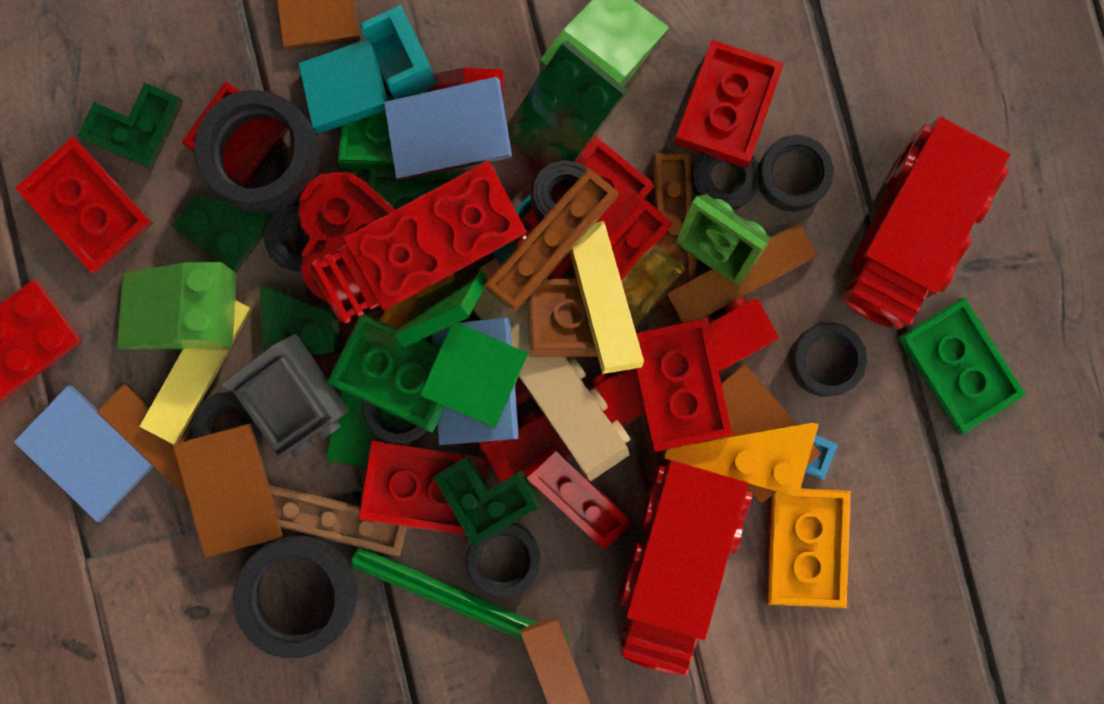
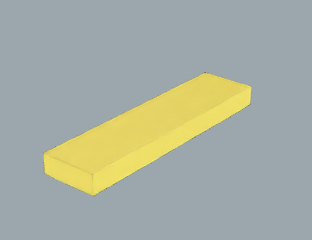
[570,221,644,374]
[139,300,252,444]

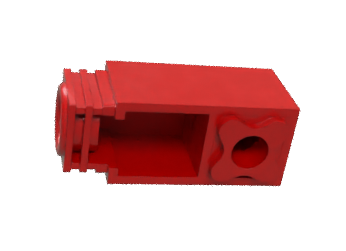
[838,116,1011,330]
[310,160,527,324]
[618,459,753,676]

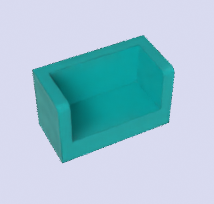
[360,5,438,100]

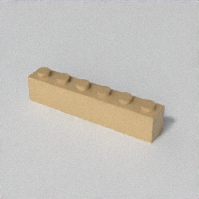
[473,258,630,481]

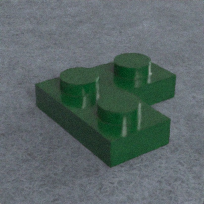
[77,82,183,170]
[433,455,542,546]

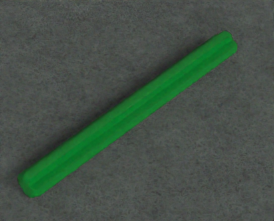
[351,547,569,643]

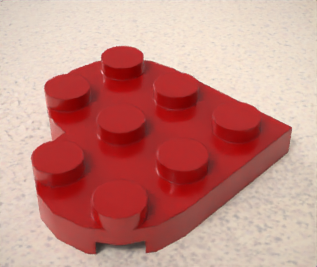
[299,172,395,303]

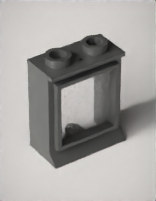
[220,334,349,461]

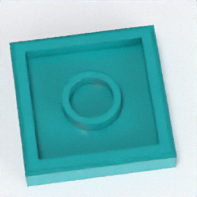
[299,38,387,134]

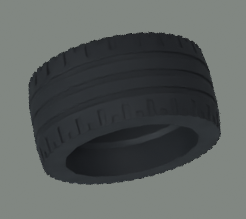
[194,90,320,214]
[233,536,357,658]

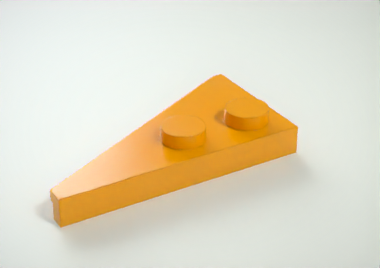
[663,423,819,498]

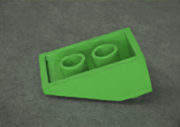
[540,0,669,87]
[675,194,772,286]
[117,262,237,350]

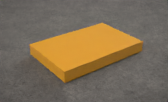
[767,488,851,608]

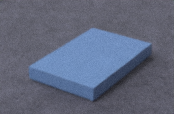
[384,77,512,180]
[432,318,519,445]
[14,385,154,522]

